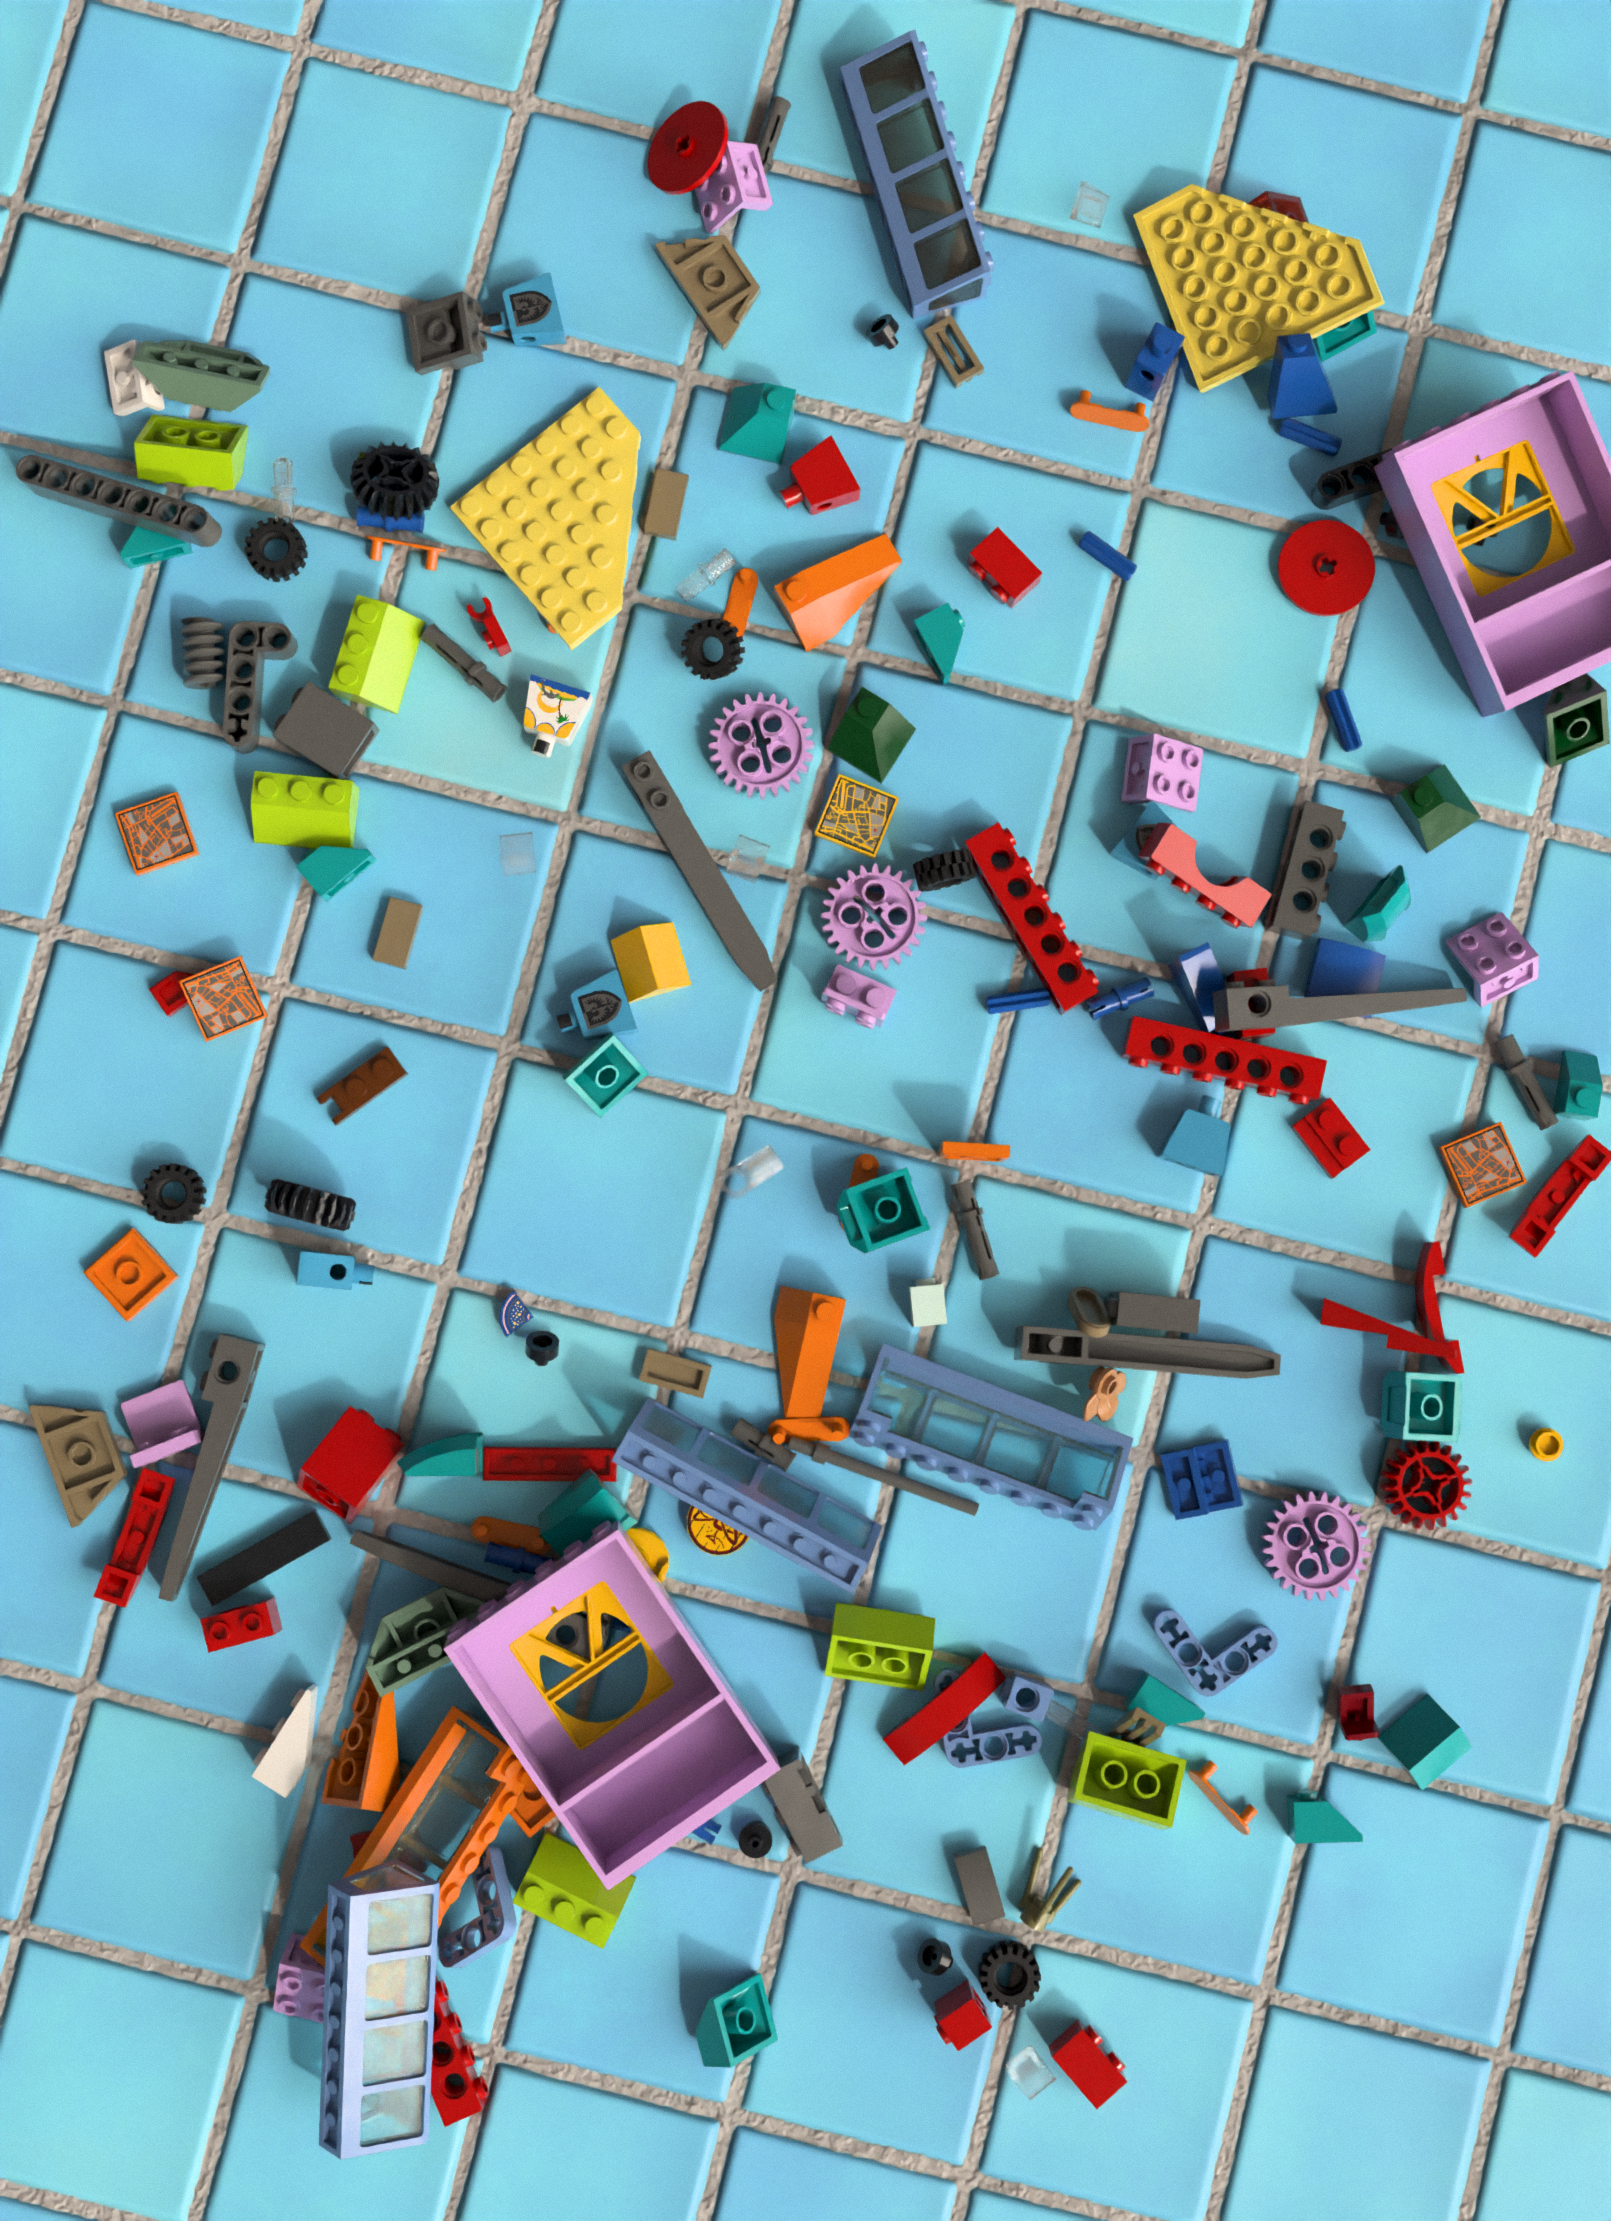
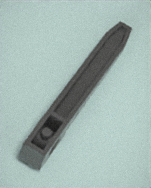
[621,750,778,992]
[1212,980,1467,1032]
[1014,1326,1281,1379]
[159,1333,266,1602]
[350,1529,608,1661]

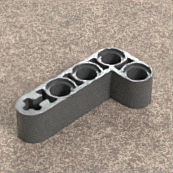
[223,621,298,754]

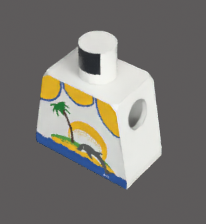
[523,674,593,758]

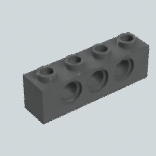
[1267,800,1346,941]

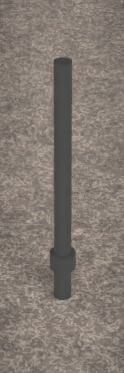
[787,1436,979,1516]

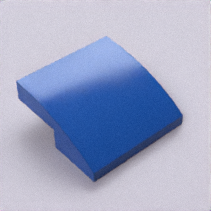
[1304,938,1386,1019]
[1160,1439,1244,1520]

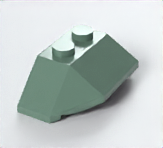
[132,340,270,412]
[365,1586,486,1697]

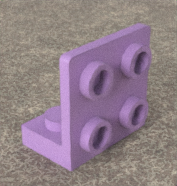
[695,141,773,233]
[1121,733,1203,812]
[1446,912,1539,1008]
[821,964,897,1029]
[121,1380,205,1468]
[273,1933,325,2024]

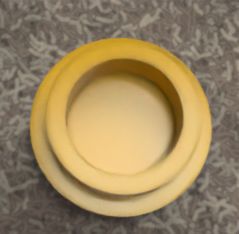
[1529,1428,1563,1461]

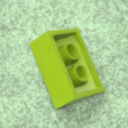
[134,414,248,491]
[328,594,426,715]
[251,771,360,849]
[824,1602,936,1691]
[1066,1731,1187,1830]
[513,1832,636,1949]

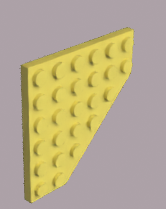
[1133,184,1385,393]
[450,387,641,650]

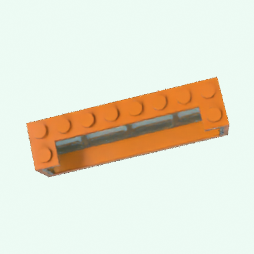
[299,1706,532,2001]

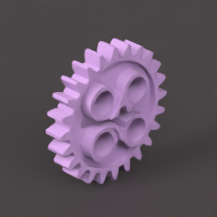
[708,692,814,800]
[821,863,927,971]
[1260,1490,1371,1601]

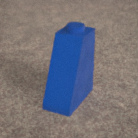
[1267,333,1338,419]
[1168,942,1226,1035]

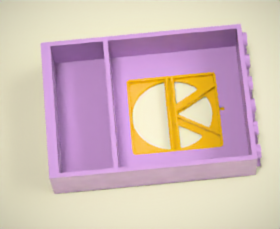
[1374,370,1611,718]
[444,1520,781,1891]

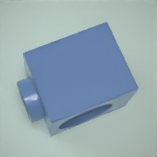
[999,1671,1054,1723]

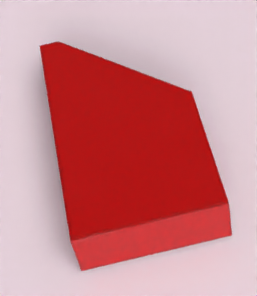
[149,971,195,1017]

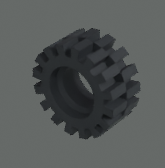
[244,517,308,582]
[681,618,745,680]
[912,849,976,892]
[140,1164,207,1224]
[978,1940,1041,2010]

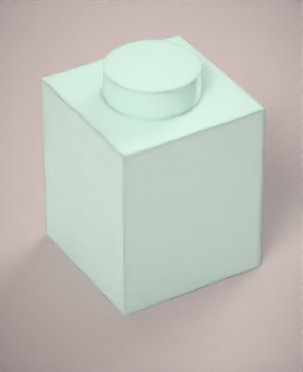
[908,1278,947,1327]

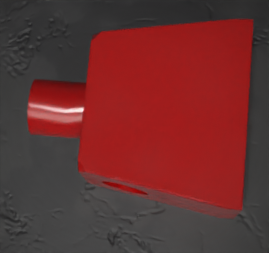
[779,436,861,515]

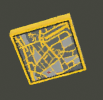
[814,774,899,859]

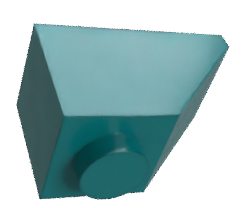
[120,526,193,569]
[912,603,965,685]
[296,846,377,902]
[1553,1050,1603,1121]
[1123,1670,1206,1726]
[1287,1789,1363,1844]

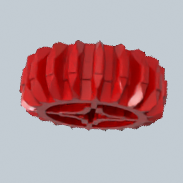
[1380,1440,1473,1530]

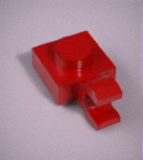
[467,597,512,657]

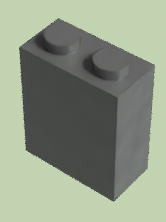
[272,681,380,780]
[1104,1292,1201,1334]

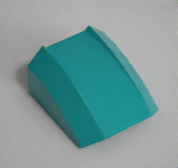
[1343,865,1411,943]
[836,1167,930,1253]
[1379,1371,1462,1442]
[396,1432,484,1476]
[538,1468,637,1557]

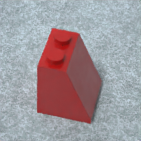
[296,1406,404,1525]

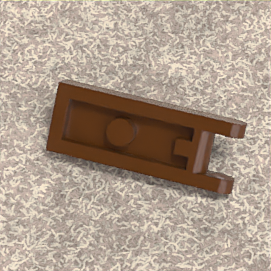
[316,1047,408,1126]

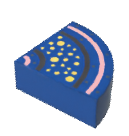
[500,1291,534,1337]

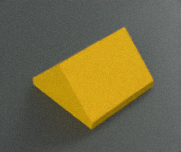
[610,922,691,1003]

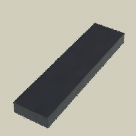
[196,1510,332,1606]

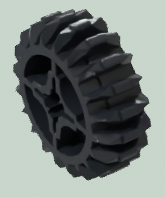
[350,440,439,522]
[264,1179,356,1231]

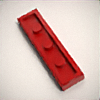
[483,1446,617,1482]

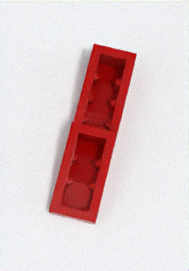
[1320,1298,1457,1359]

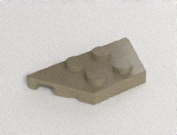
[655,235,760,350]
[28,1405,128,1528]

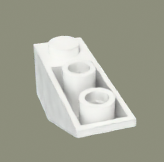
[252,1684,318,1798]

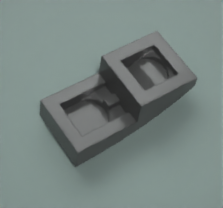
[953,1845,1005,1926]

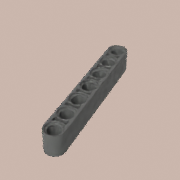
[16,455,222,547]

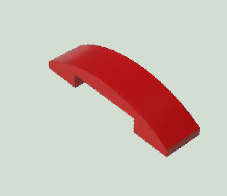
[1508,1134,1611,1258]
[1415,1241,1465,1374]
[93,1468,176,1608]
[882,1651,1006,1765]

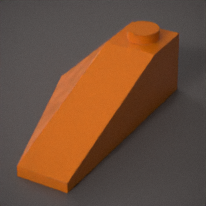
[774,533,902,652]
[774,1286,846,1418]
[321,1670,400,1812]

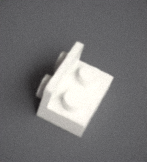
[104,339,165,417]

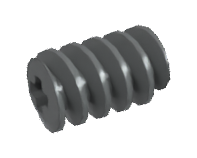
[181,617,225,690]

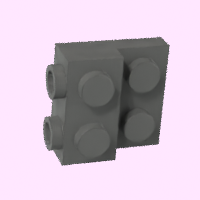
[406,291,487,375]

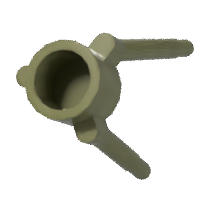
[1018,1847,1081,1932]

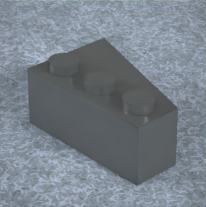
[762,1746,843,1864]

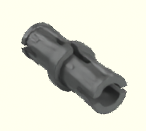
[730,1417,797,1472]

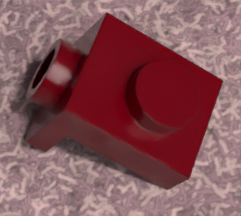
[1337,1684,1379,1741]

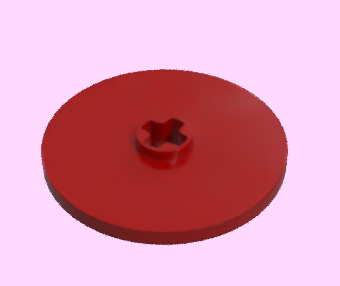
[648,101,728,195]
[1277,520,1375,617]

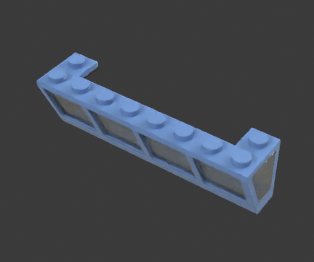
[839,30,994,319]

